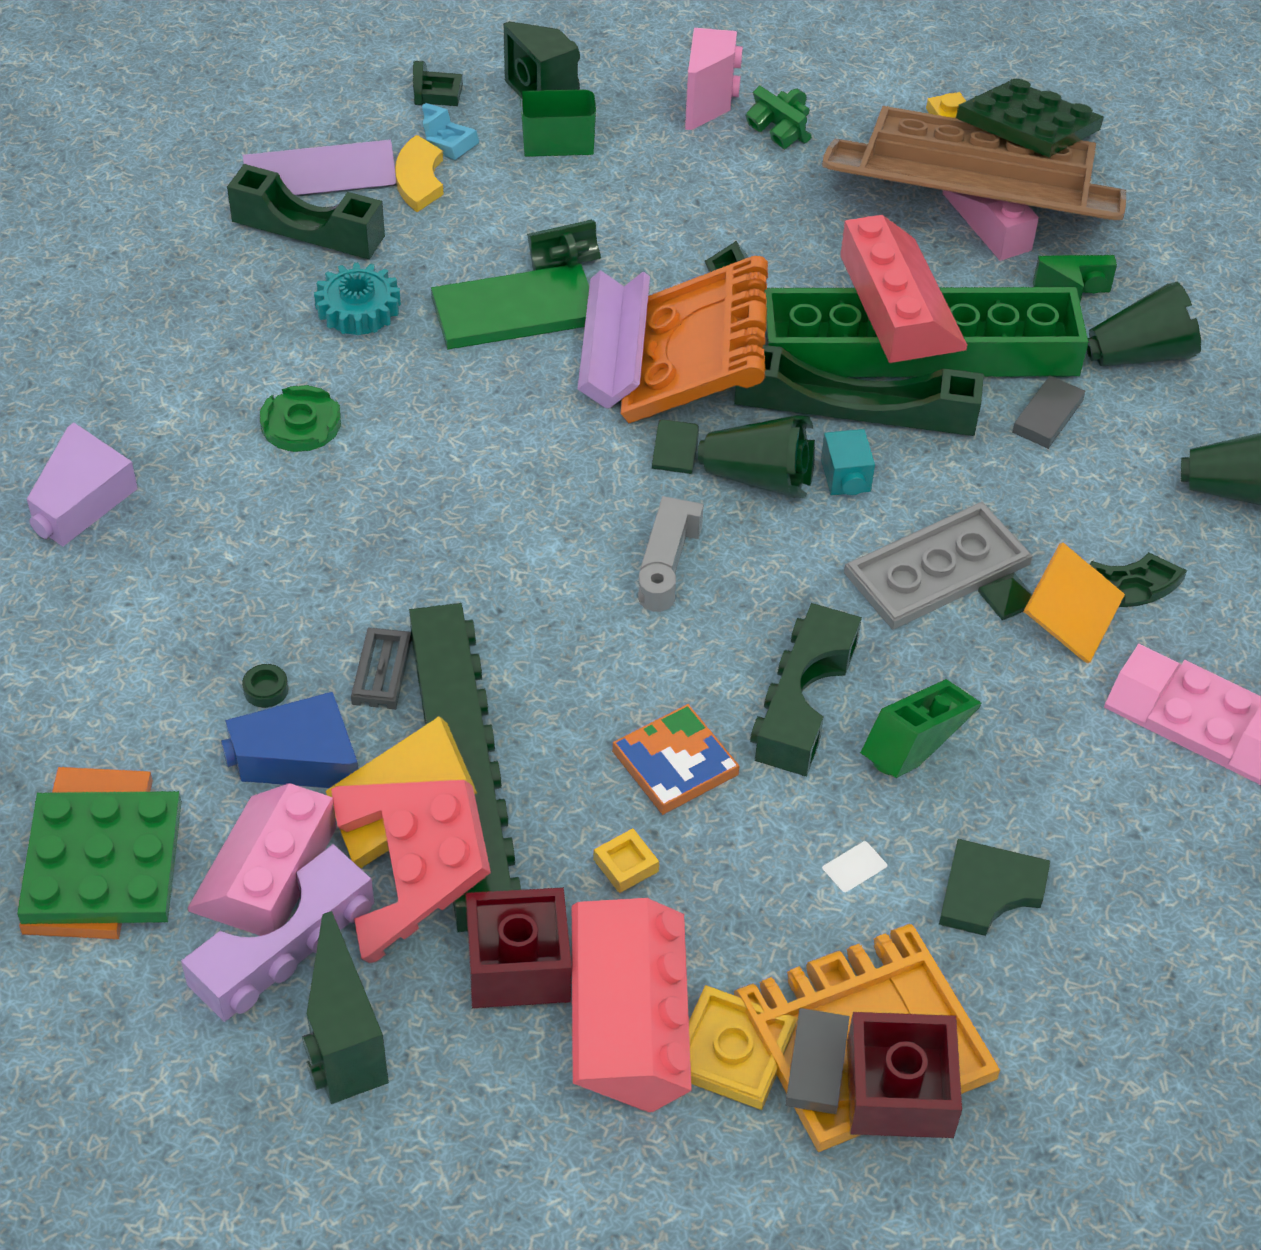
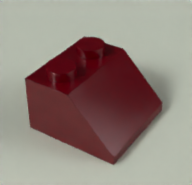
[466,887,572,1009]

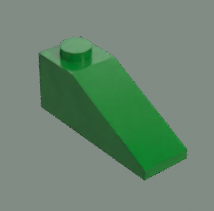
[860,679,982,778]

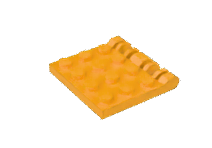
[734,923,1000,1153]

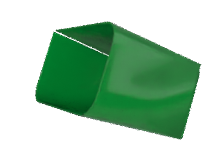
[519,89,596,157]

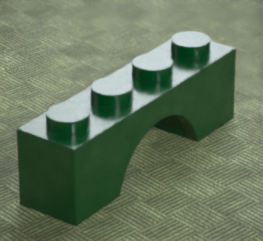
[227,164,385,260]
[750,603,862,777]

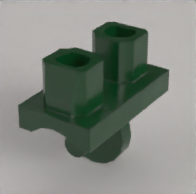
[527,219,601,271]

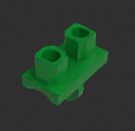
[745,85,812,150]

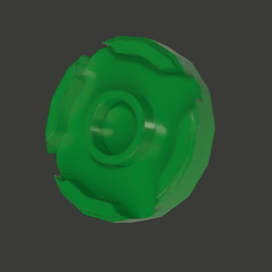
[260,385,341,452]

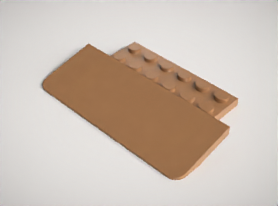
[822,106,1126,220]

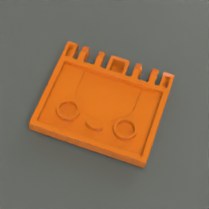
[621,256,768,424]

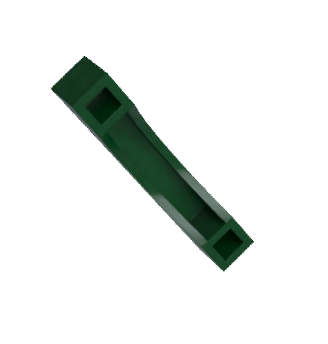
[734,345,984,436]

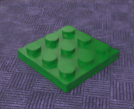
[17,791,182,924]

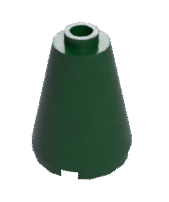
[1086,281,1201,366]
[698,415,815,498]
[1181,433,1261,505]

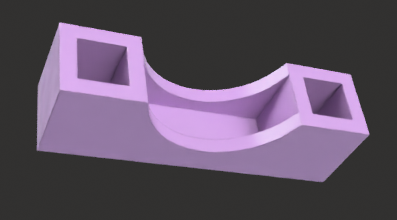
[181,844,374,1022]

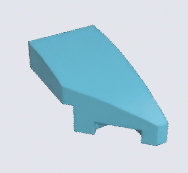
[422,103,479,160]

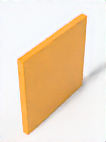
[1023,543,1125,663]

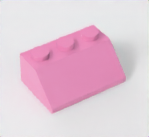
[188,783,337,936]

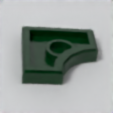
[939,839,1050,936]

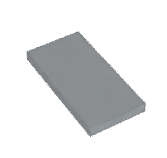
[844,502,1033,630]

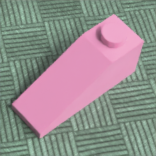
[942,190,1039,261]

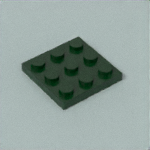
[956,78,1104,157]

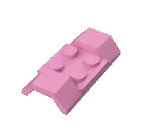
[1104,644,1261,785]

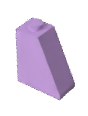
[27,423,138,546]

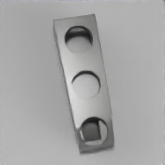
[638,496,704,612]

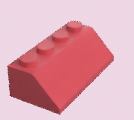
[840,215,967,363]
[572,898,692,1112]

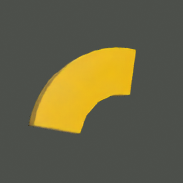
[395,135,444,212]

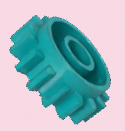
[314,262,401,335]

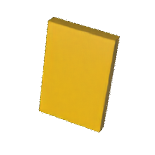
[325,716,477,868]

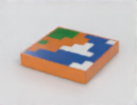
[612,704,739,815]

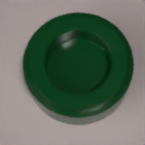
[242,664,289,708]

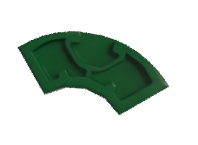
[1090,552,1187,607]

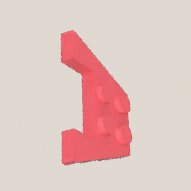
[331,780,491,963]

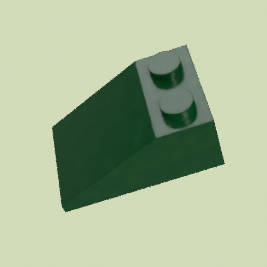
[302,911,389,1104]

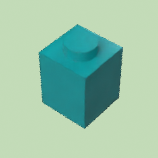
[821,429,875,496]

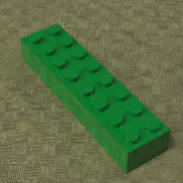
[764,287,1088,377]

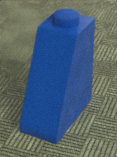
[221,692,358,788]

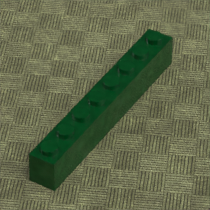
[409,603,521,933]

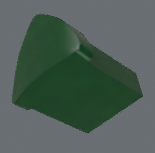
[413,61,463,106]

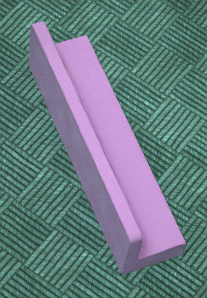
[243,140,396,195]
[577,270,650,408]

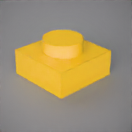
[926,92,966,118]
[593,828,659,893]

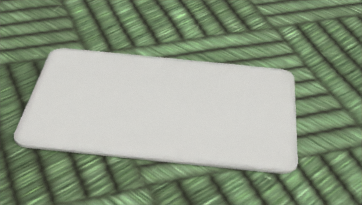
[822,841,887,892]

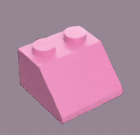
[685,28,743,130]

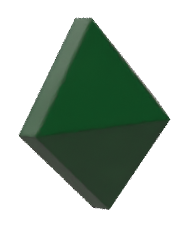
[978,572,1032,621]

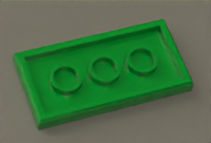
[431,263,590,350]

